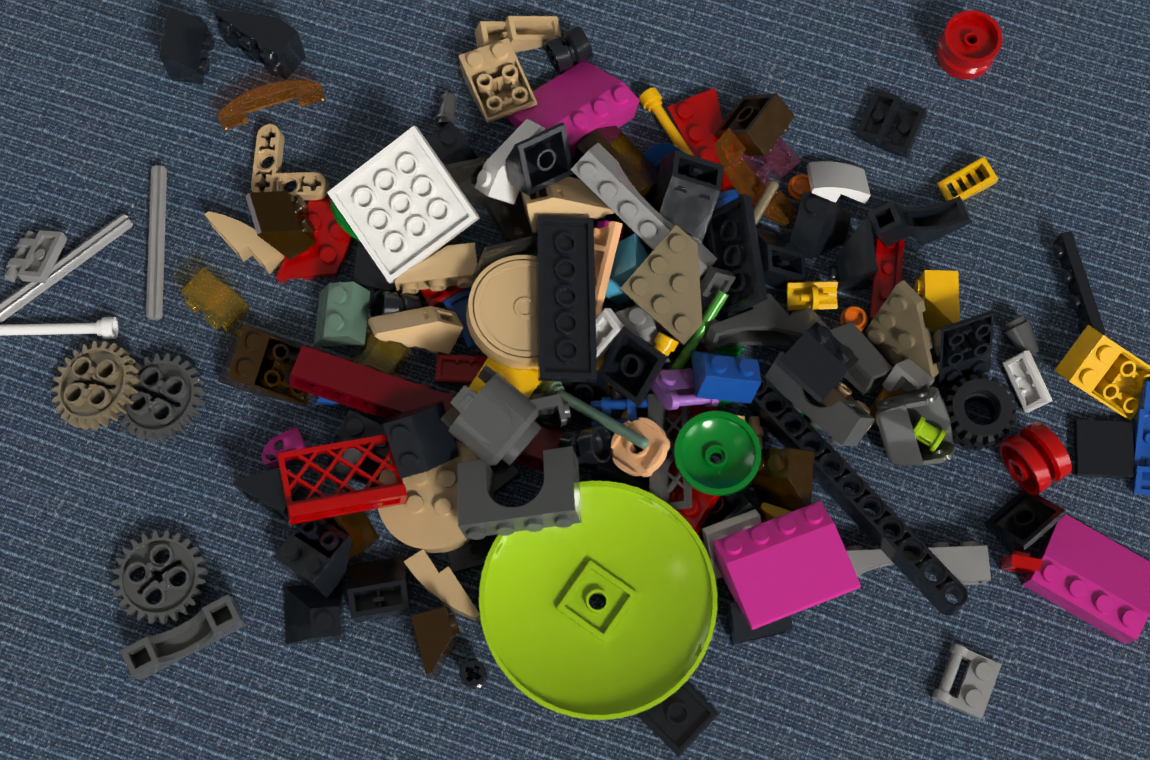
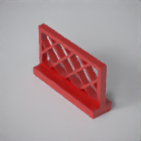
[277,434,407,525]

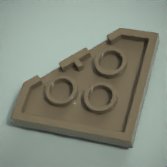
[620,225,703,345]
[863,280,939,379]

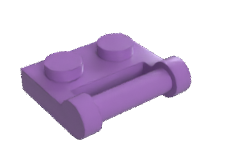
[651,368,720,410]

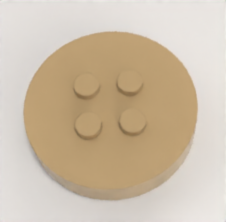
[466,255,538,369]
[378,440,480,553]

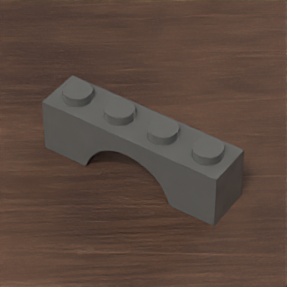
[765,351,875,447]
[120,594,247,681]

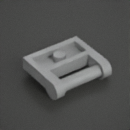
[932,643,1002,720]

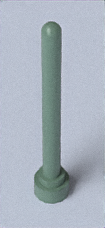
[539,381,649,449]

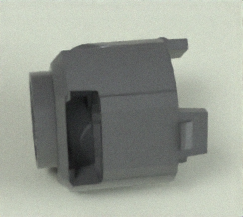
[440,365,542,466]

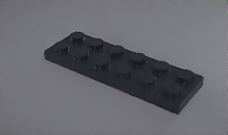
[536,215,597,383]

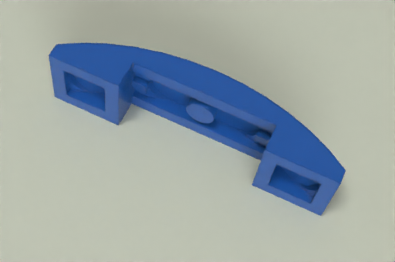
[1131,381,1150,495]

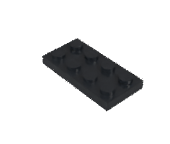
[706,194,768,318]

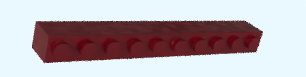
[289,345,564,473]

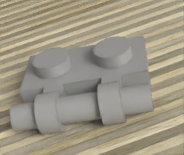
[4,230,68,283]

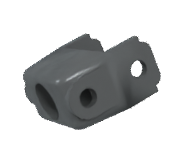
[875,386,956,466]

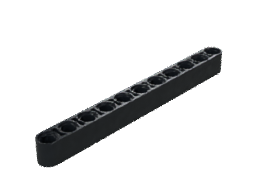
[744,373,968,616]

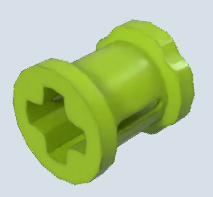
[913,417,947,452]

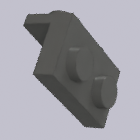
[530,393,571,431]

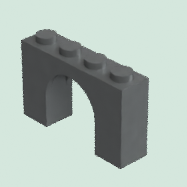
[458,446,581,540]

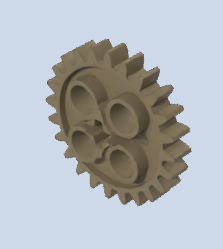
[51,341,140,431]

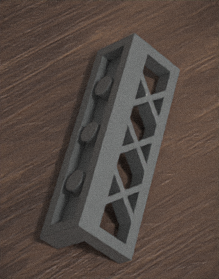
[648,394,692,510]

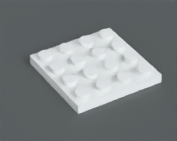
[327,126,480,283]

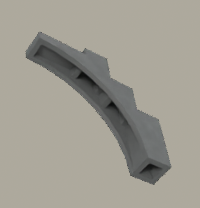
[703,293,893,395]

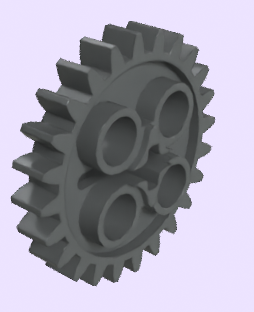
[117,353,206,443]
[111,530,209,625]

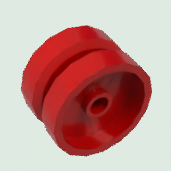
[936,10,1003,80]
[999,422,1072,496]

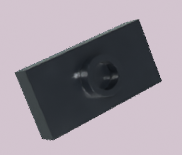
[447,534,498,573]

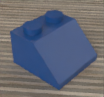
[691,350,761,404]

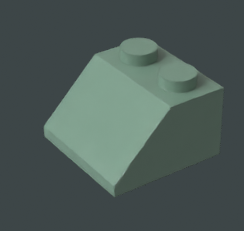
[314,282,370,347]

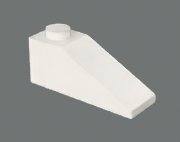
[475,119,545,204]

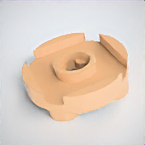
[611,418,670,477]

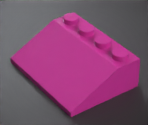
[506,61,640,158]
[713,501,861,630]
[1022,514,1150,644]

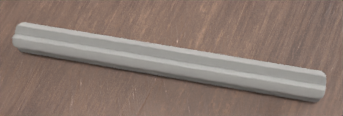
[146,165,167,320]
[0,213,133,322]

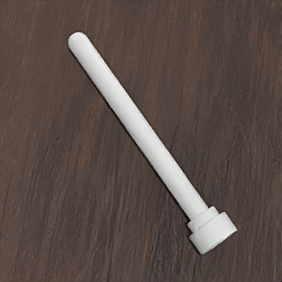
[0,317,118,339]

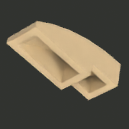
[474,16,561,52]
[204,211,285,275]
[404,549,480,622]

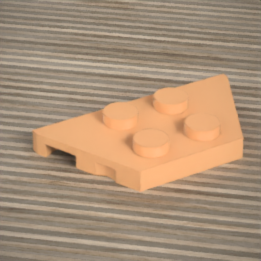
[594,221,623,318]

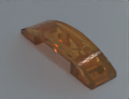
[217,80,326,130]
[715,128,797,226]

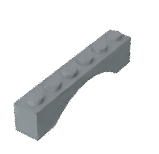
[571,143,717,278]
[846,541,991,585]

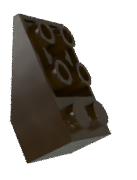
[218,325,309,407]

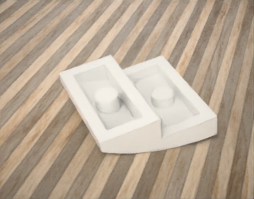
[807,161,871,204]

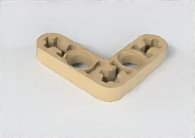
[251,124,330,200]

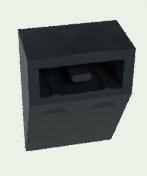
[215,10,306,80]
[653,150,724,243]
[930,310,994,388]

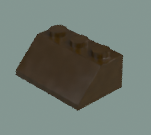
[575,126,659,201]

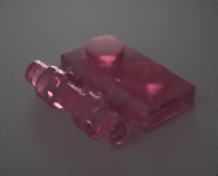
[731,137,801,190]

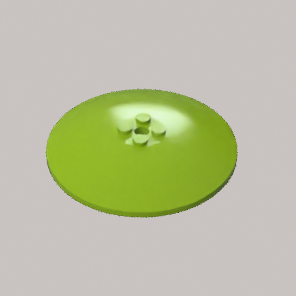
[479,481,717,720]

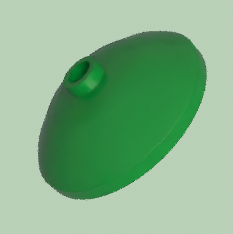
[674,411,761,496]

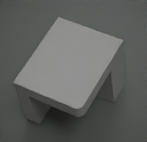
[882,358,935,392]

